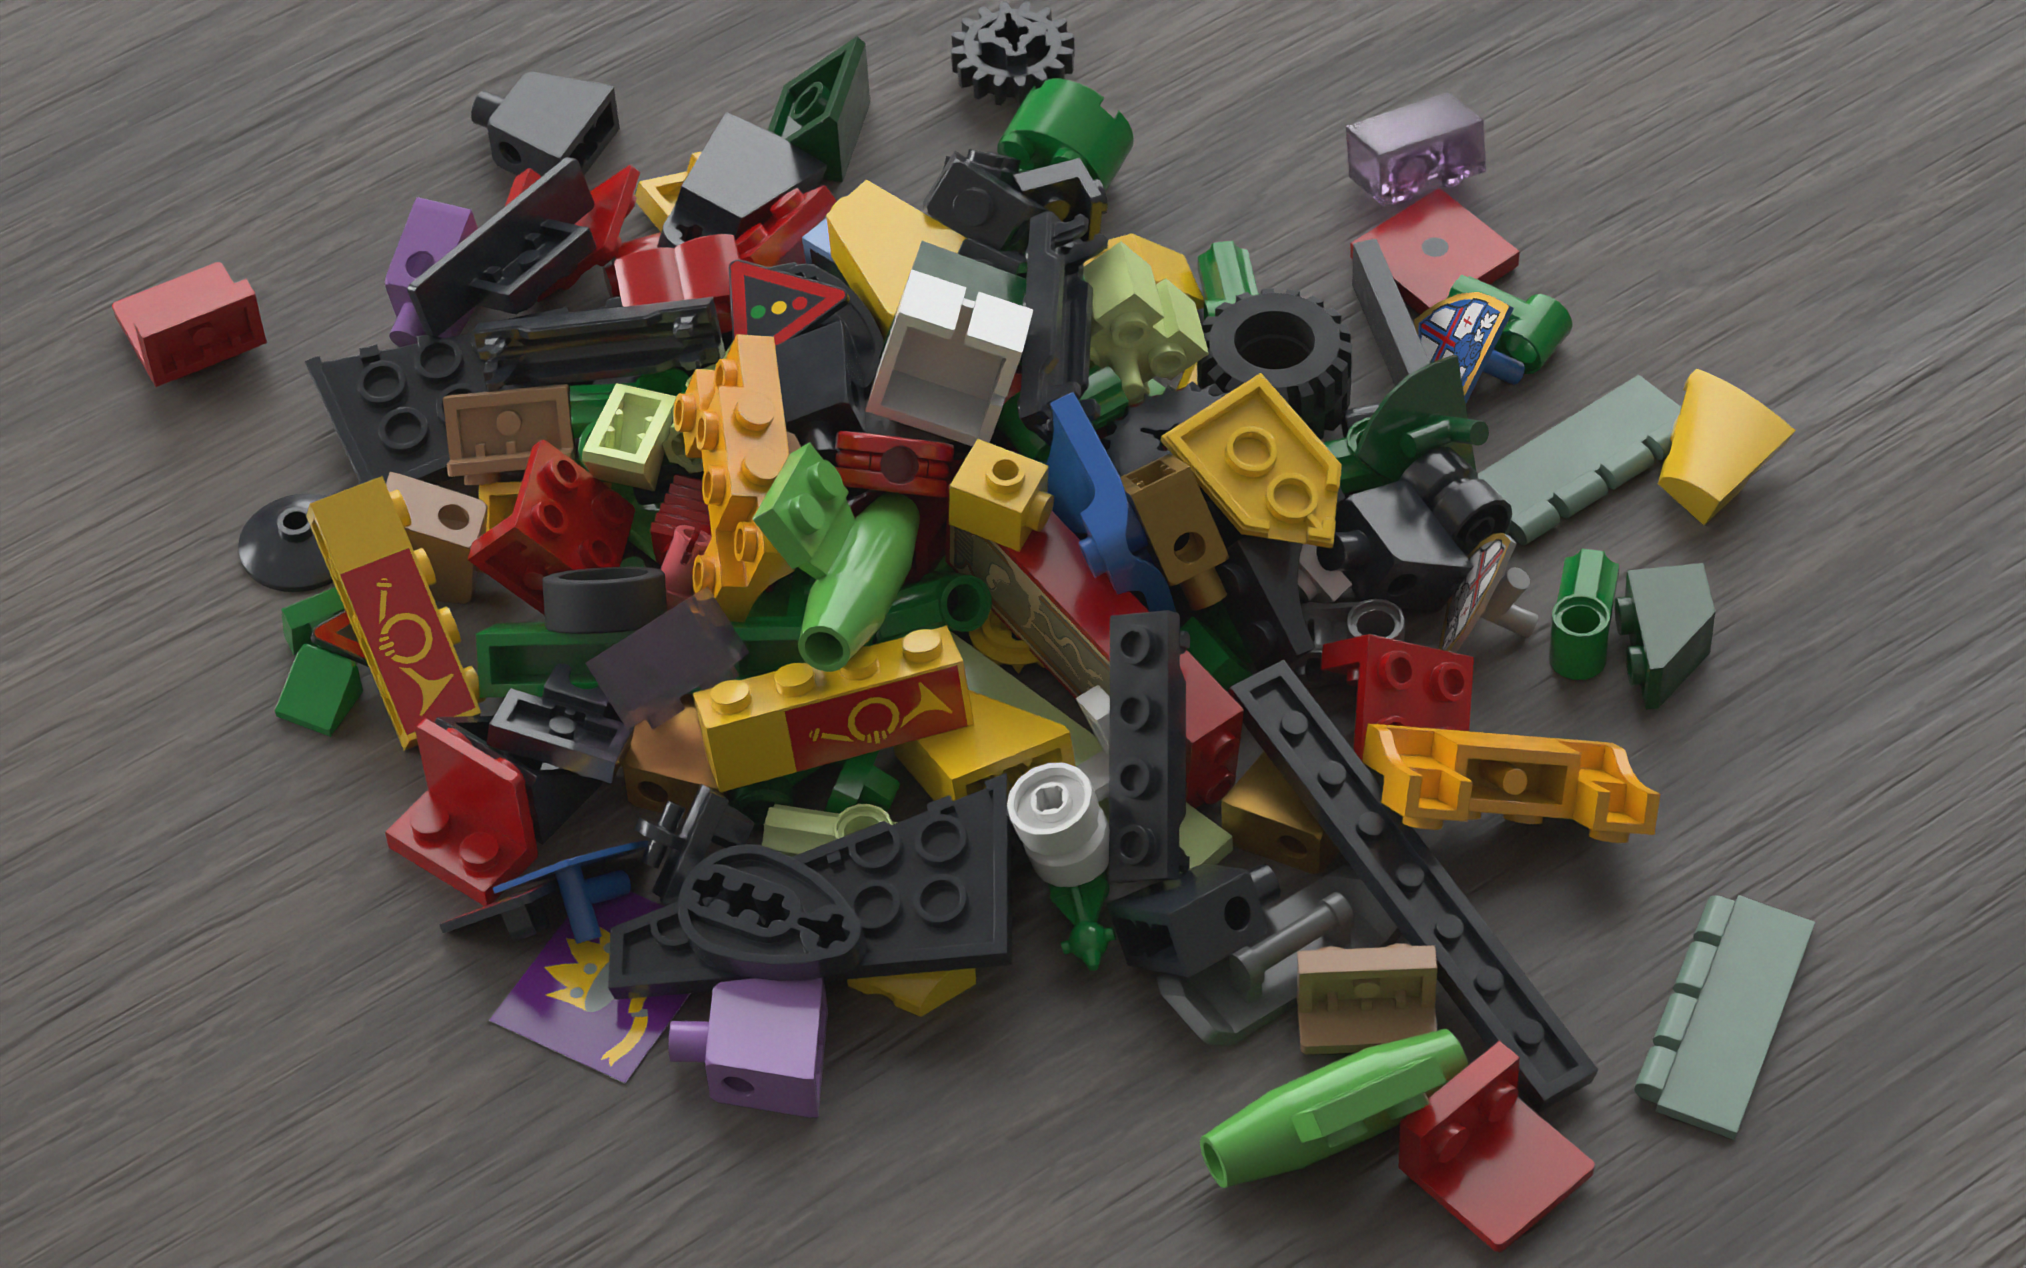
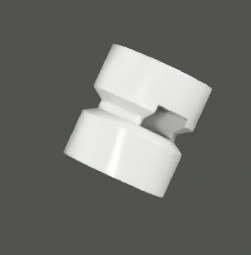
[1007,763,1110,887]

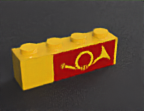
[306,476,486,751]
[693,626,974,792]

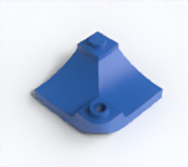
[1046,392,1181,628]

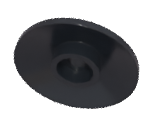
[238,493,333,592]

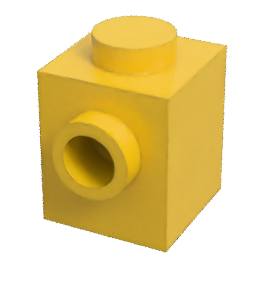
[949,439,1054,552]

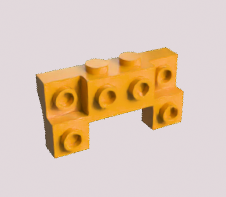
[673,334,795,622]
[1362,724,1661,843]

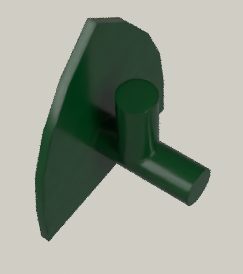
[1354,354,1489,482]

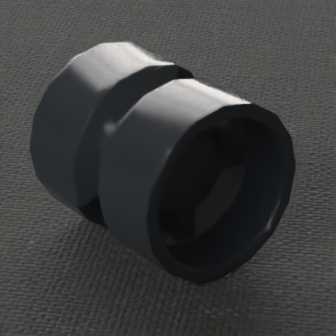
[1399,447,1512,557]

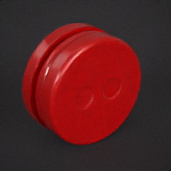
[835,431,955,498]

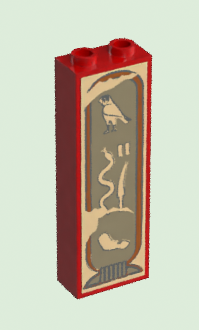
[945,484,1244,809]

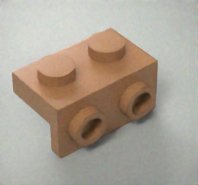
[443,384,577,485]
[1297,944,1437,1054]

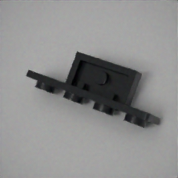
[407,157,597,337]

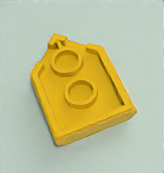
[1160,373,1342,548]

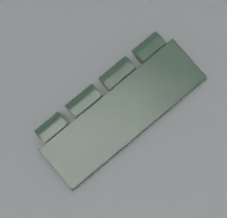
[1478,375,1682,545]
[1634,895,1815,1140]

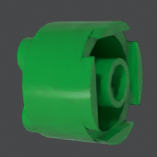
[997,78,1134,192]

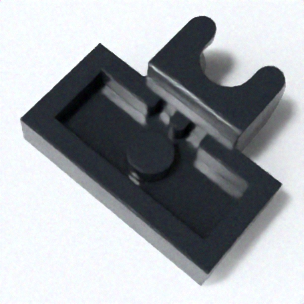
[486,663,635,783]

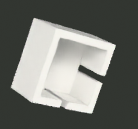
[865,270,1033,446]

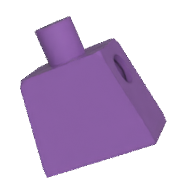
[385,197,478,347]
[669,977,828,1117]

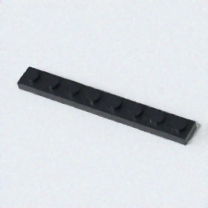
[1228,660,1598,1113]

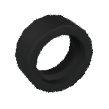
[543,567,667,634]

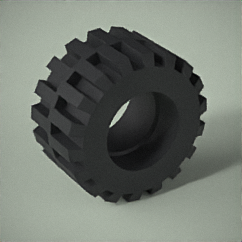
[1197,288,1352,440]

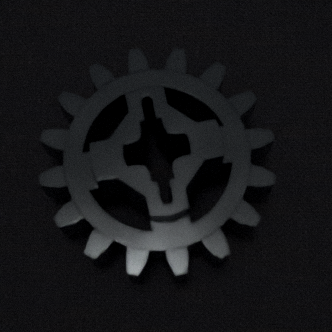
[951,1,1075,106]

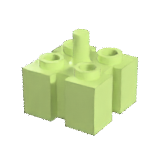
[1083,241,1209,406]

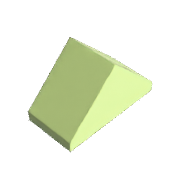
[582,383,677,491]

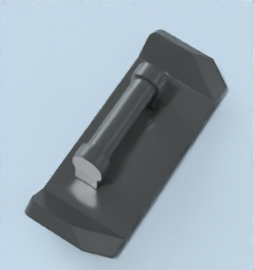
[1157,865,1402,1046]

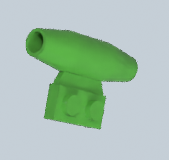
[753,443,920,672]
[1200,1029,1468,1188]

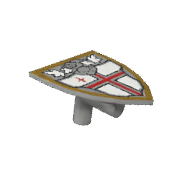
[1439,533,1538,653]

